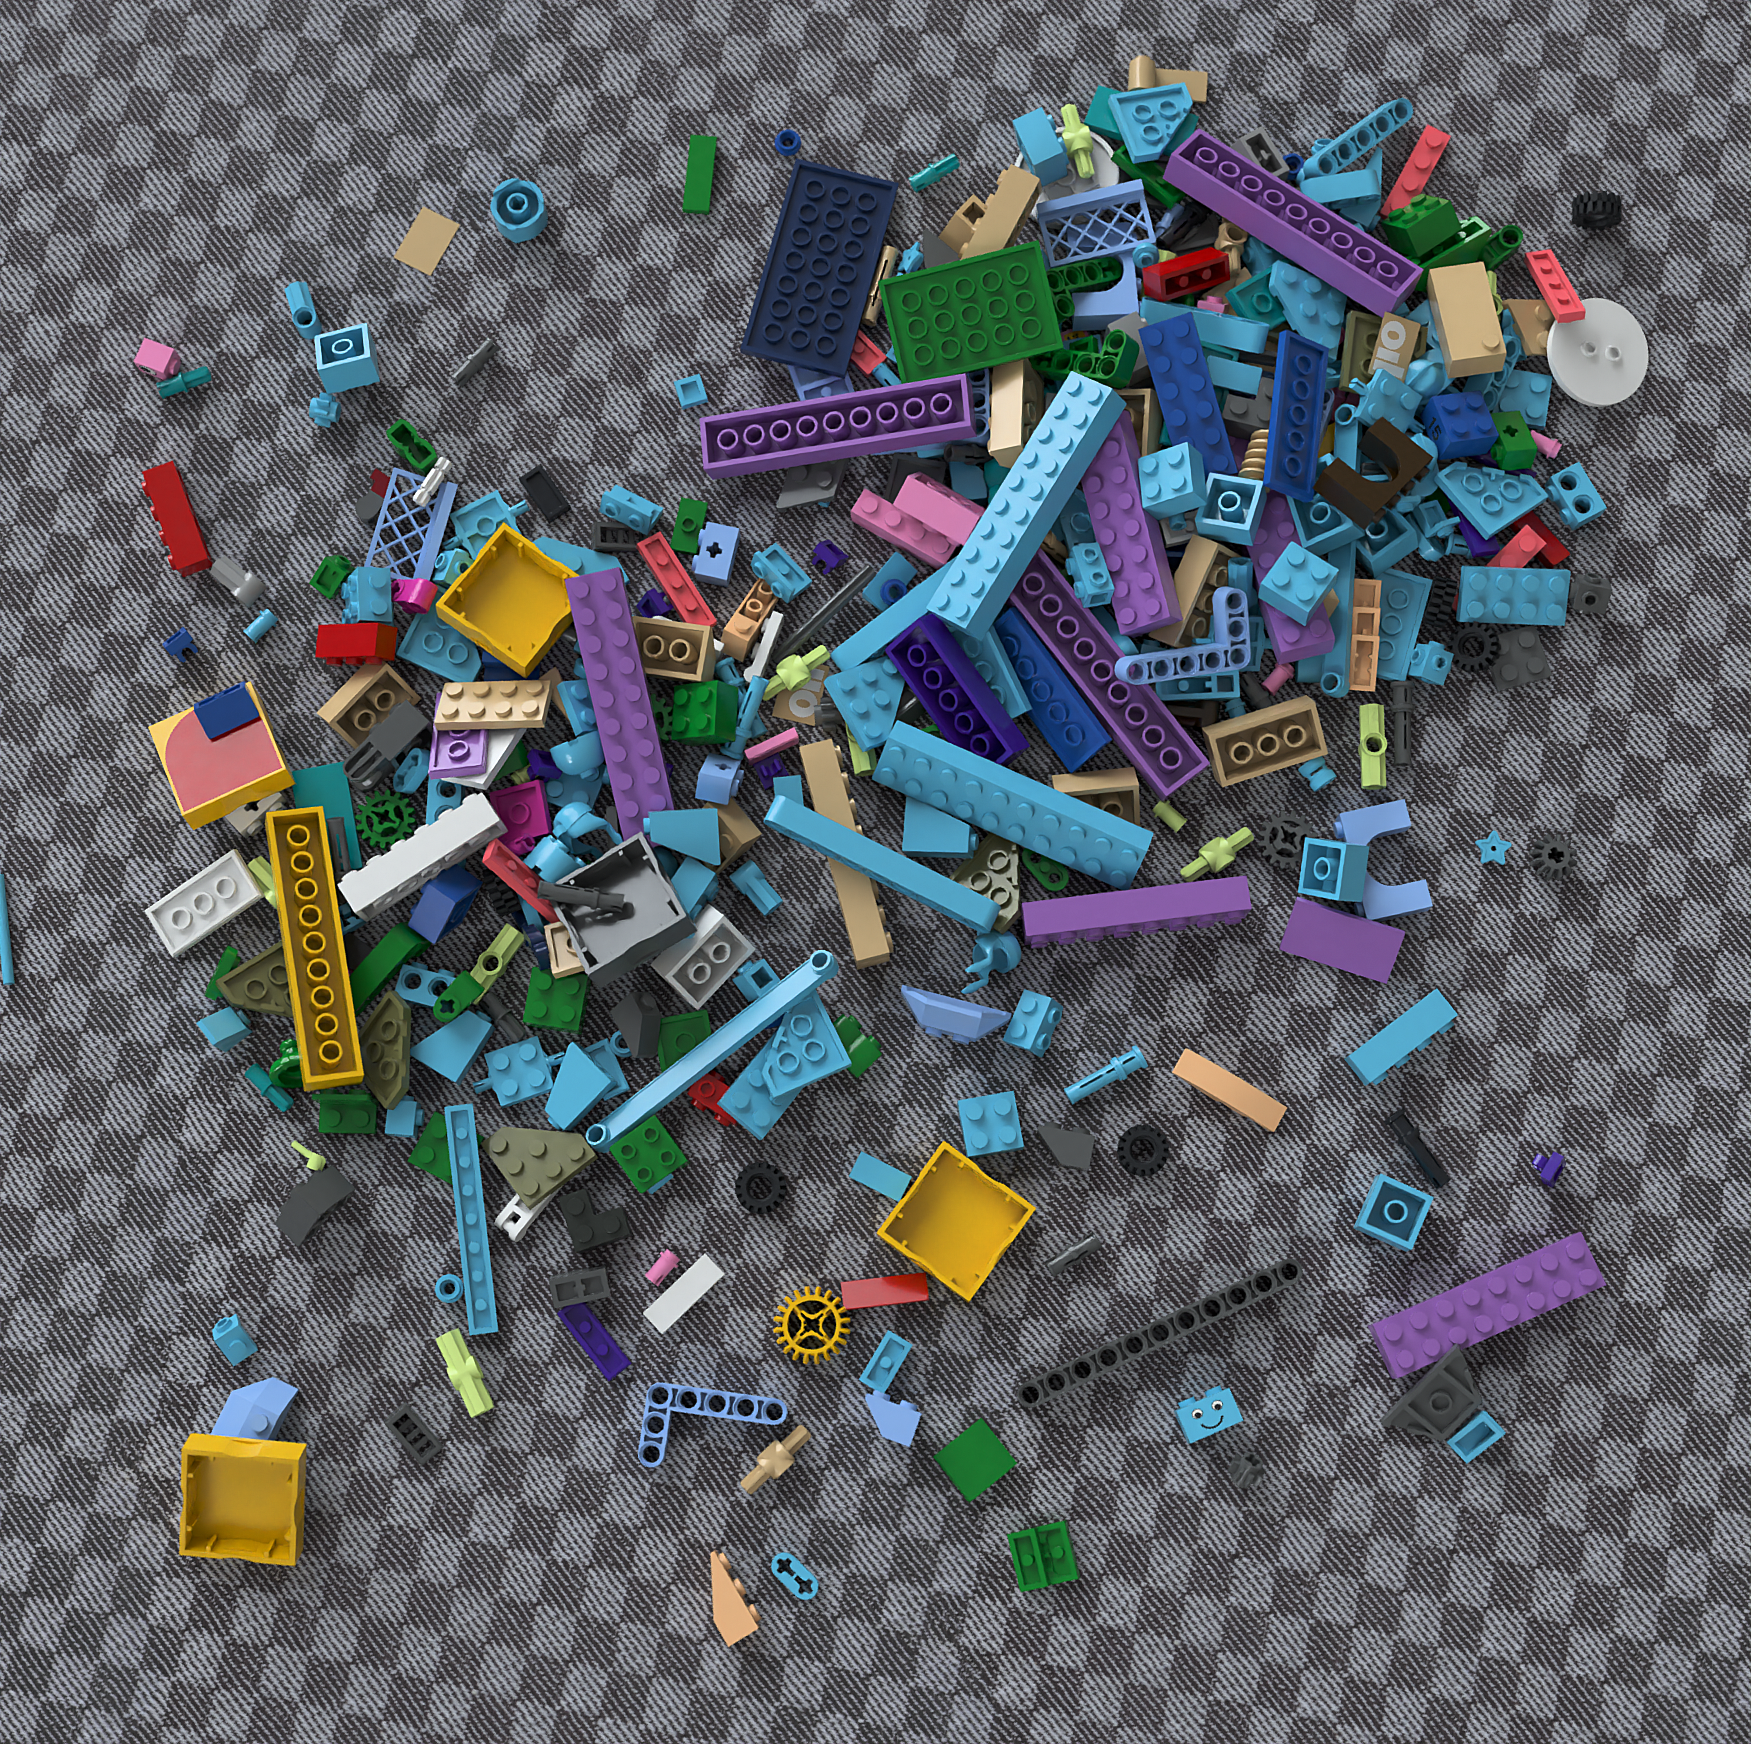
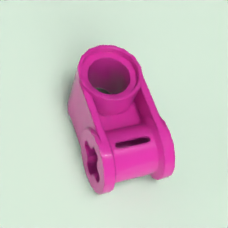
[391,578,438,614]

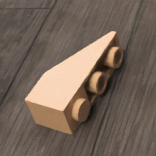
[721,578,779,662]
[711,1550,761,1647]

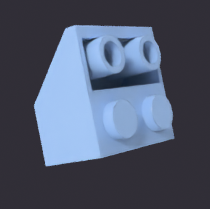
[865,1390,922,1447]

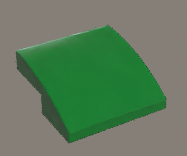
[933,1418,1017,1503]
[1007,1520,1081,1592]

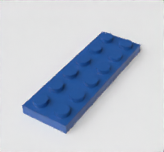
[1138,312,1239,483]
[1263,329,1329,503]
[993,607,1112,774]

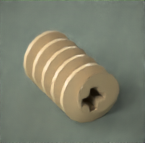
[1238,430,1270,493]

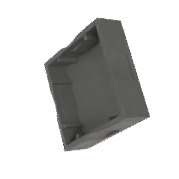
[550,832,698,989]

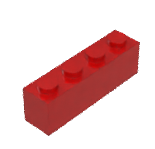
[141,461,213,577]

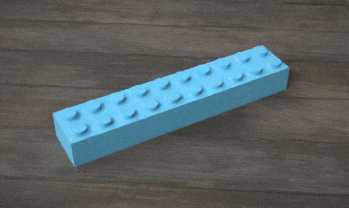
[926,371,1127,641]
[872,720,1154,890]

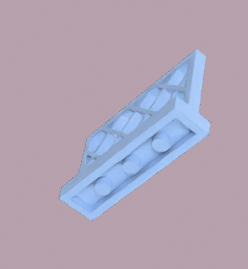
[1036,179,1156,269]
[364,467,458,581]

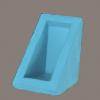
[1447,1411,1506,1463]

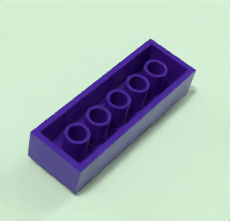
[885,614,1030,767]

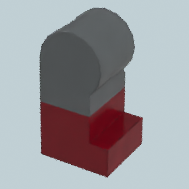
[355,469,402,525]

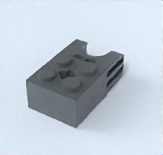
[343,699,433,792]

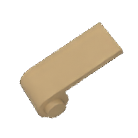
[1128,55,1208,104]

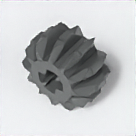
[1529,834,1577,881]

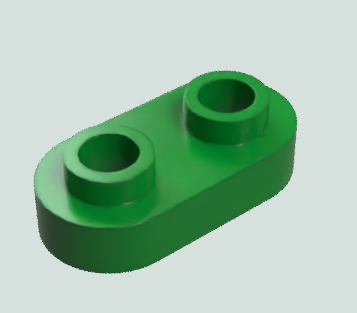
[1022,848,1069,893]
[204,945,241,1001]

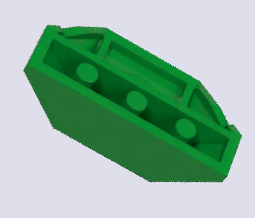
[1395,216,1492,293]

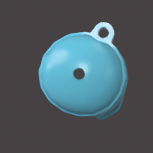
[552,801,624,860]
[961,929,1021,994]

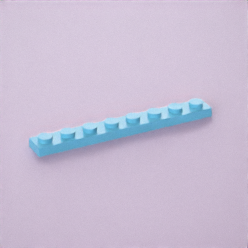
[444,1103,498,1335]

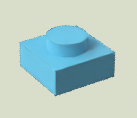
[674,374,708,410]

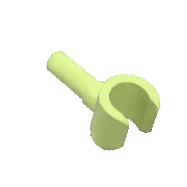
[291,1140,326,1171]

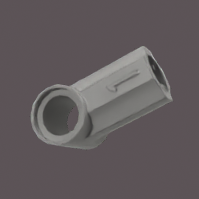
[209,555,267,608]

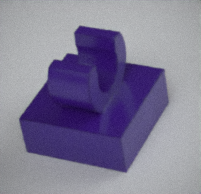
[812,539,849,574]
[636,588,673,618]
[527,748,563,783]
[753,753,789,791]
[1532,1152,1566,1188]

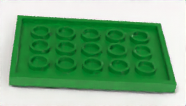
[878,240,1064,384]

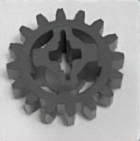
[1257,810,1318,871]

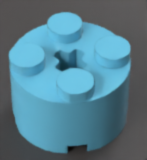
[490,178,548,243]
[523,834,587,883]

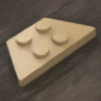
[1502,299,1556,356]

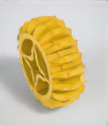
[773,1286,851,1364]

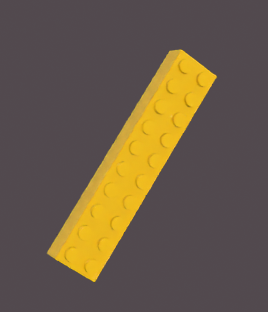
[265,806,364,1092]

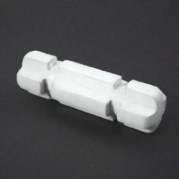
[413,457,452,507]

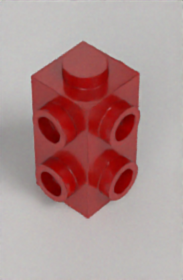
[687,1070,739,1127]

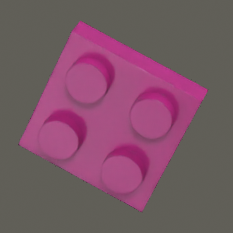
[489,779,553,843]

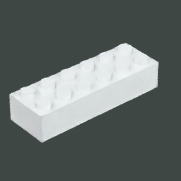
[338,792,508,922]

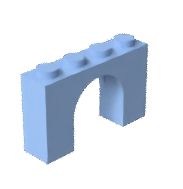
[1065,222,1142,331]
[1333,799,1433,922]

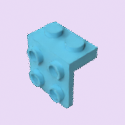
[341,567,392,625]

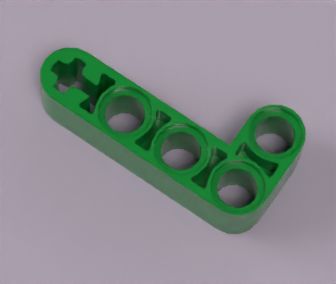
[1046,257,1122,325]
[1029,329,1140,389]
[349,921,432,1018]

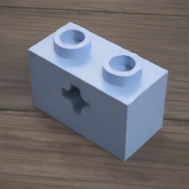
[691,522,741,587]
[695,753,744,805]

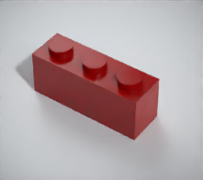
[1142,247,1231,302]
[315,623,398,667]

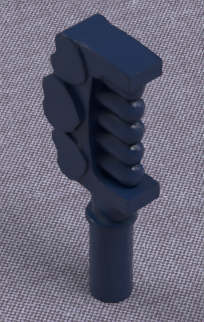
[511,909,550,971]

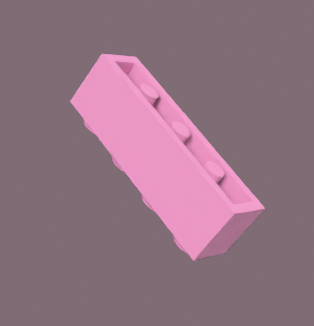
[851,489,959,570]

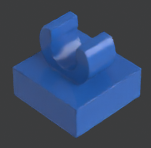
[162,627,198,662]

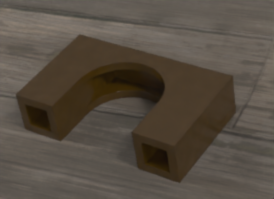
[1312,417,1434,530]

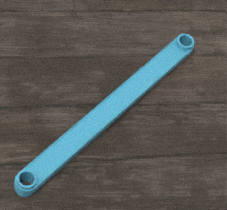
[1320,404,1363,698]
[586,950,839,1153]

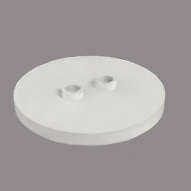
[1015,127,1120,230]
[1547,298,1648,407]

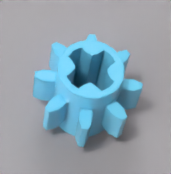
[309,392,341,428]

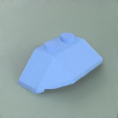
[901,984,1012,1045]
[210,1377,299,1441]

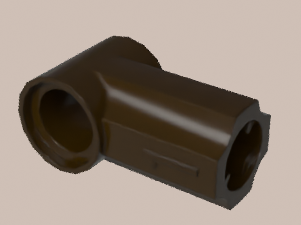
[1165,700,1220,732]

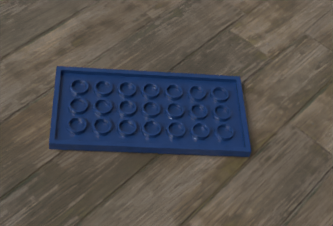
[740,158,899,379]

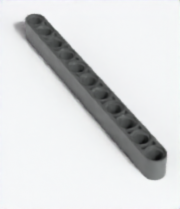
[1016,1258,1303,1408]

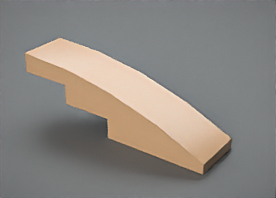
[1349,578,1382,692]
[1172,1048,1287,1132]

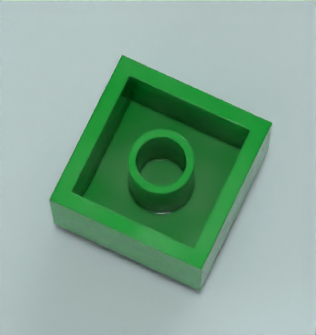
[1381,194,1462,257]
[671,680,738,747]
[523,966,591,1035]

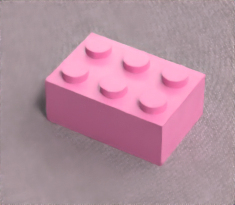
[893,471,986,547]

